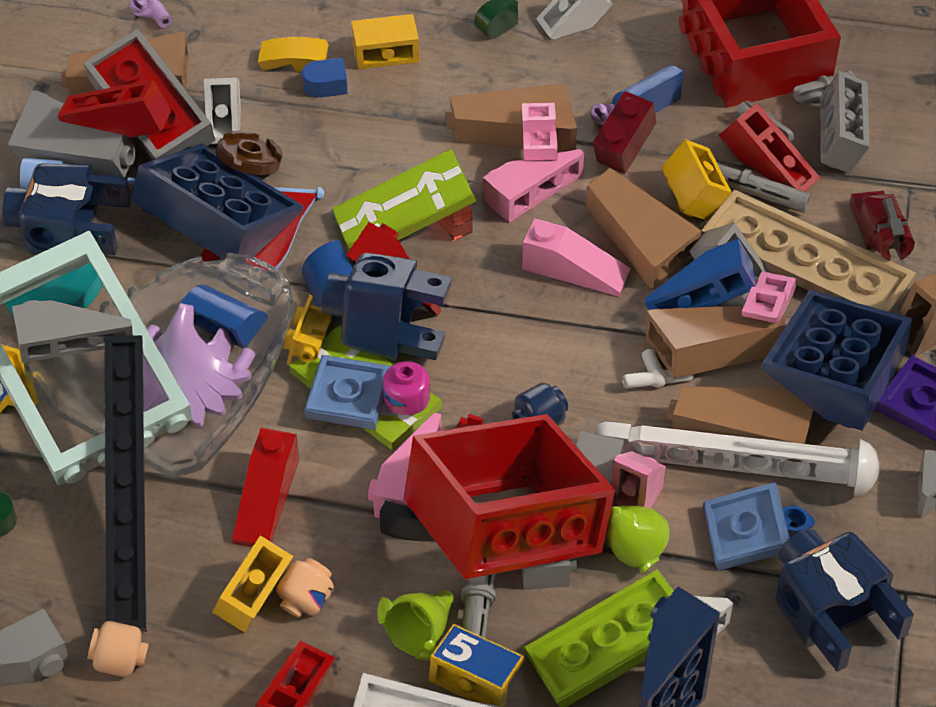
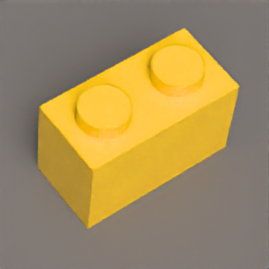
[351,14,420,69]
[661,139,732,221]
[212,536,293,633]

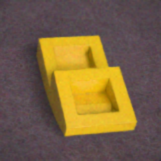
[258,37,329,73]

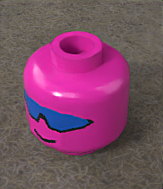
[383,362,430,415]

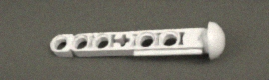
[594,422,879,497]

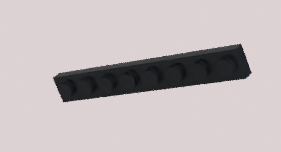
[104,335,147,632]

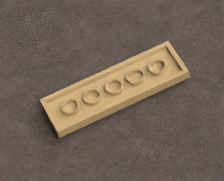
[700,189,916,313]

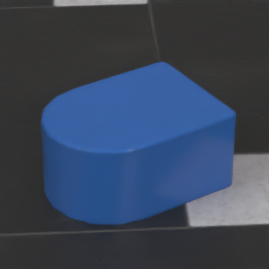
[302,58,348,98]

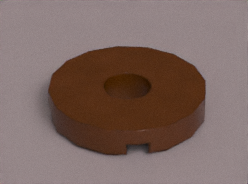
[216,130,283,175]

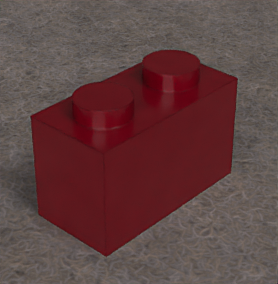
[593,91,657,174]

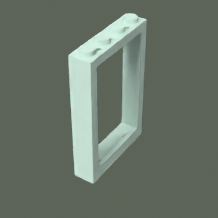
[0,230,192,486]

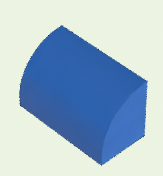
[612,65,684,113]
[302,240,352,319]
[179,285,269,348]

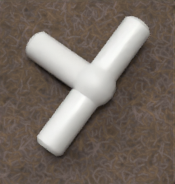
[622,349,694,389]

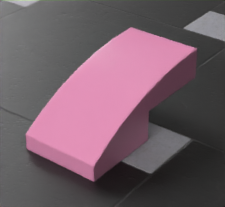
[522,103,557,161]
[742,271,796,323]

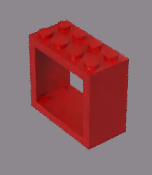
[679,0,841,108]
[403,414,615,580]

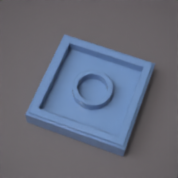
[304,355,391,430]
[703,482,789,571]

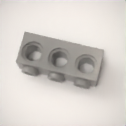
[820,71,870,173]

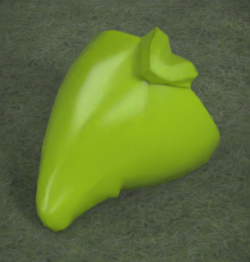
[606,505,670,574]
[377,590,454,660]

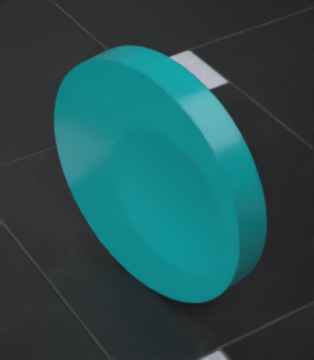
[5,263,103,319]

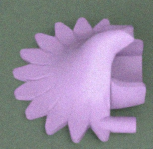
[143,303,255,428]

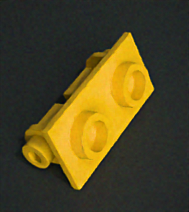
[284,295,332,365]

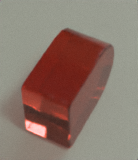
[438,205,473,240]

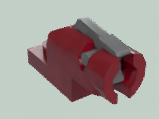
[850,190,915,261]

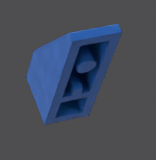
[644,238,756,310]

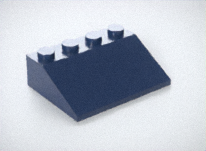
[130,144,304,266]
[761,290,912,431]
[639,586,720,707]

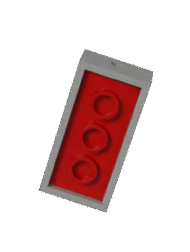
[83,29,215,161]

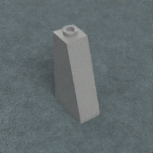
[8,90,136,177]

